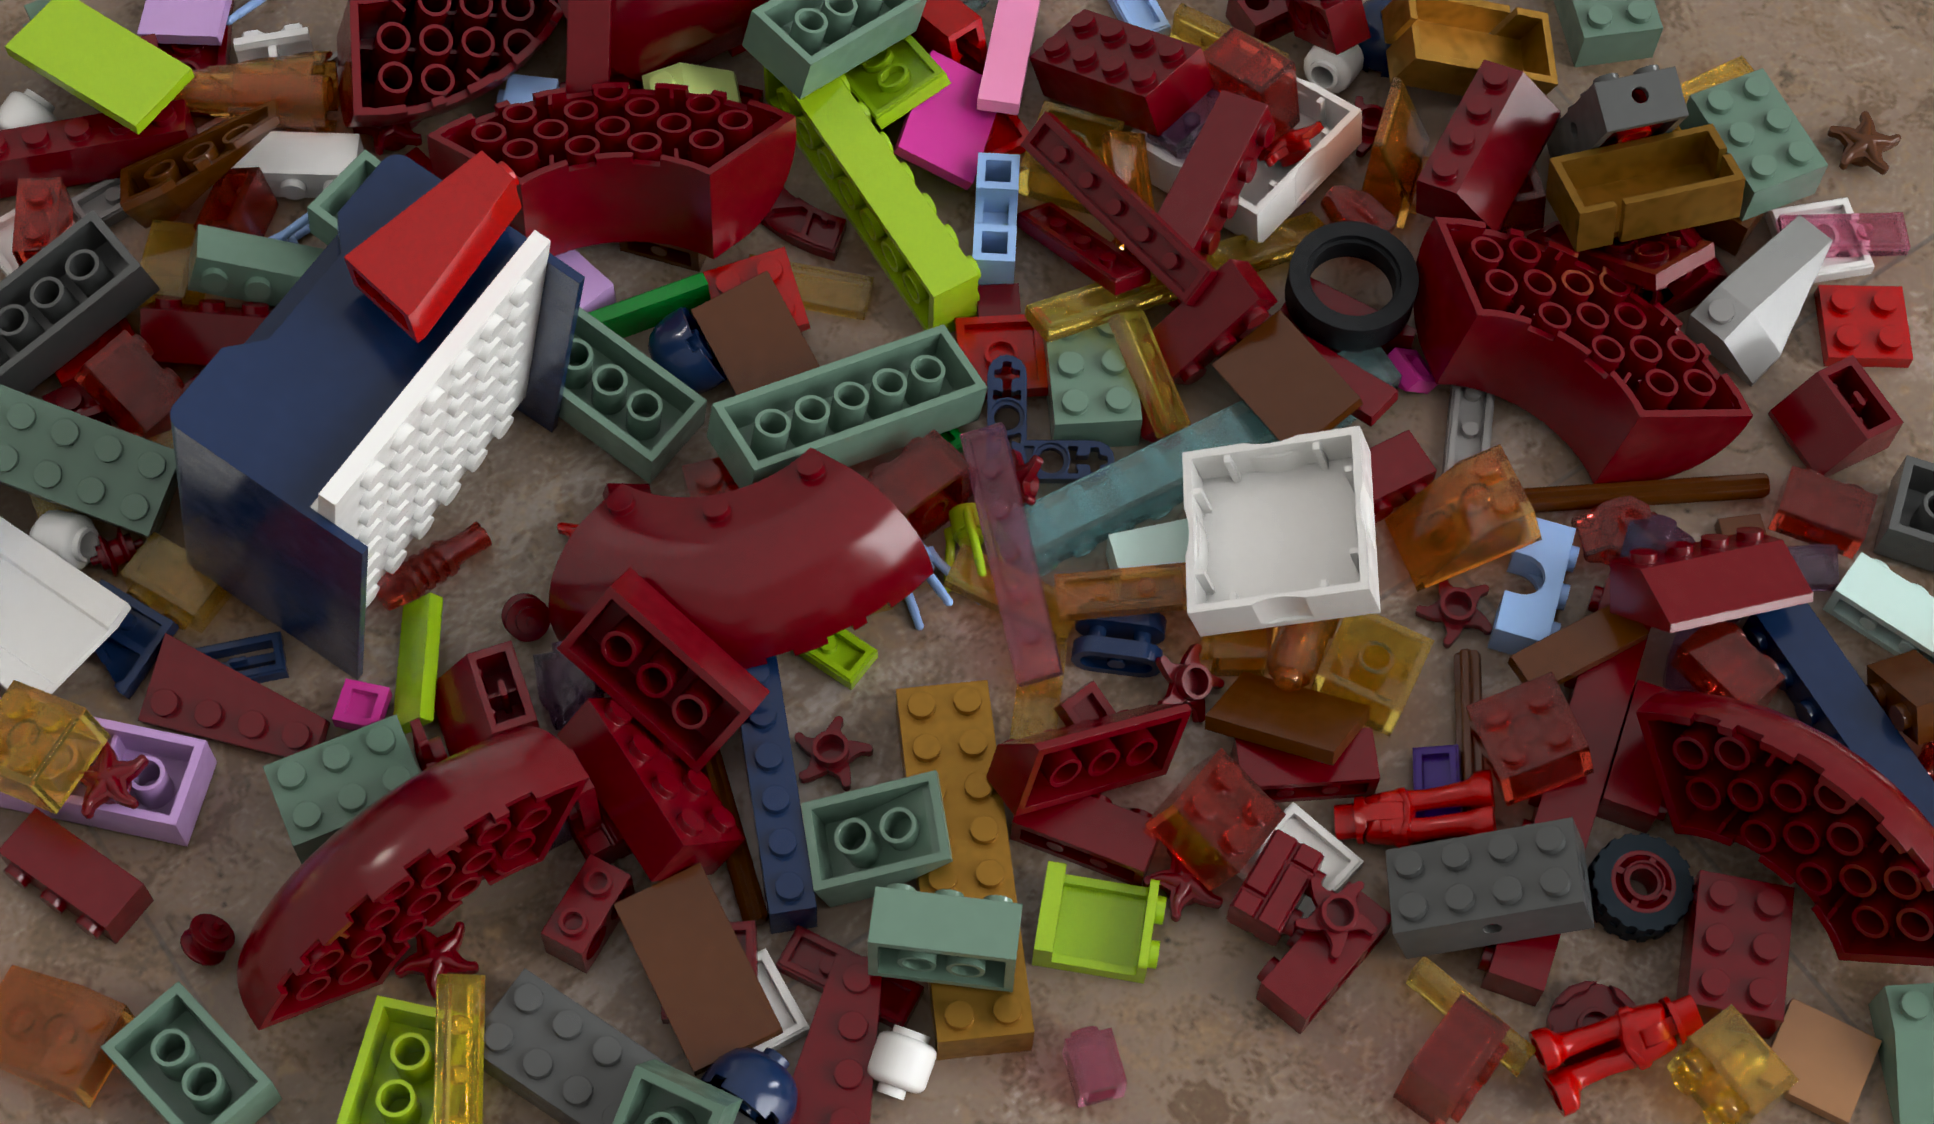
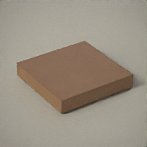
[1754,998,1882,1124]

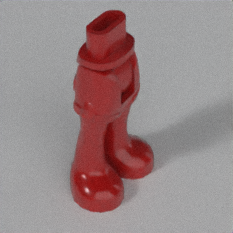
[1334,769,1497,848]
[1528,994,1705,1117]

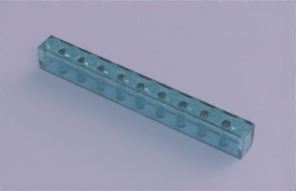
[996,346,1402,581]

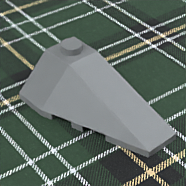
[1685,214,1833,387]

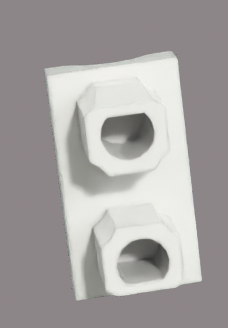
[233,23,316,82]

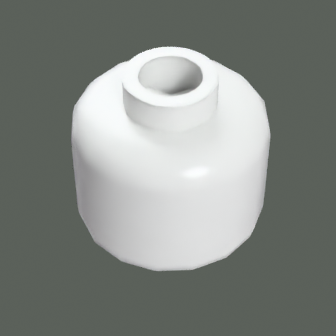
[1303,45,1364,94]
[0,89,57,131]
[29,510,100,570]
[867,1024,937,1100]

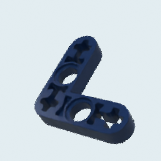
[987,355,1115,484]

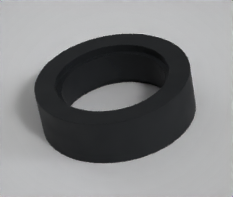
[1285,221,1419,351]

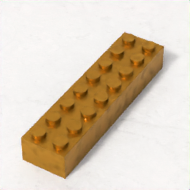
[896,680,1034,1060]

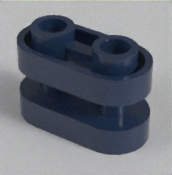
[1071,599,1167,678]

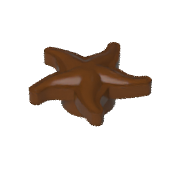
[1827,111,1901,175]

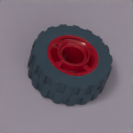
[1587,833,1695,943]

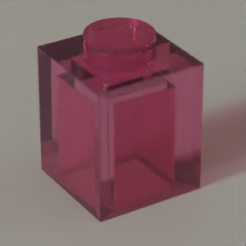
[1062,1026,1127,1108]

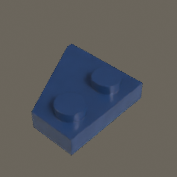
[95,579,179,700]

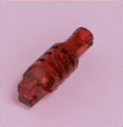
[376,521,492,611]

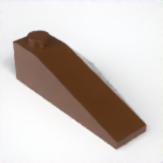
[120,99,280,229]

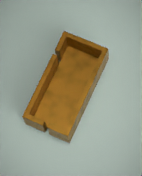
[1381,0,1558,96]
[1546,123,1746,252]

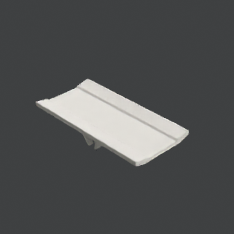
[0,516,131,708]

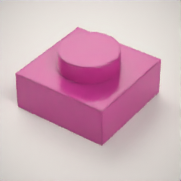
[1383,347,1438,394]
[332,678,393,731]

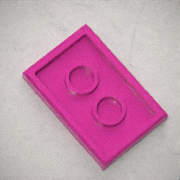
[893,50,997,190]

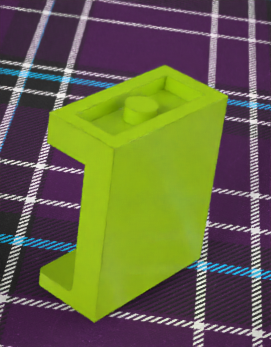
[1032,861,1167,984]

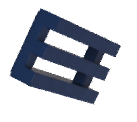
[195,631,289,683]

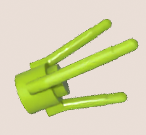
[943,502,1017,594]

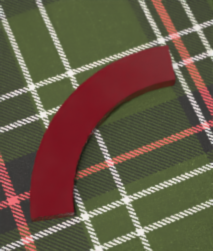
[738,84,847,261]

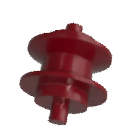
[90,527,145,577]
[501,593,551,642]
[180,914,235,966]

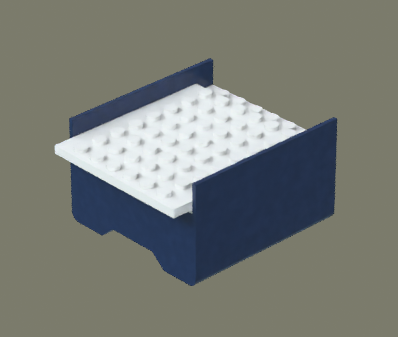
[170,154,585,680]

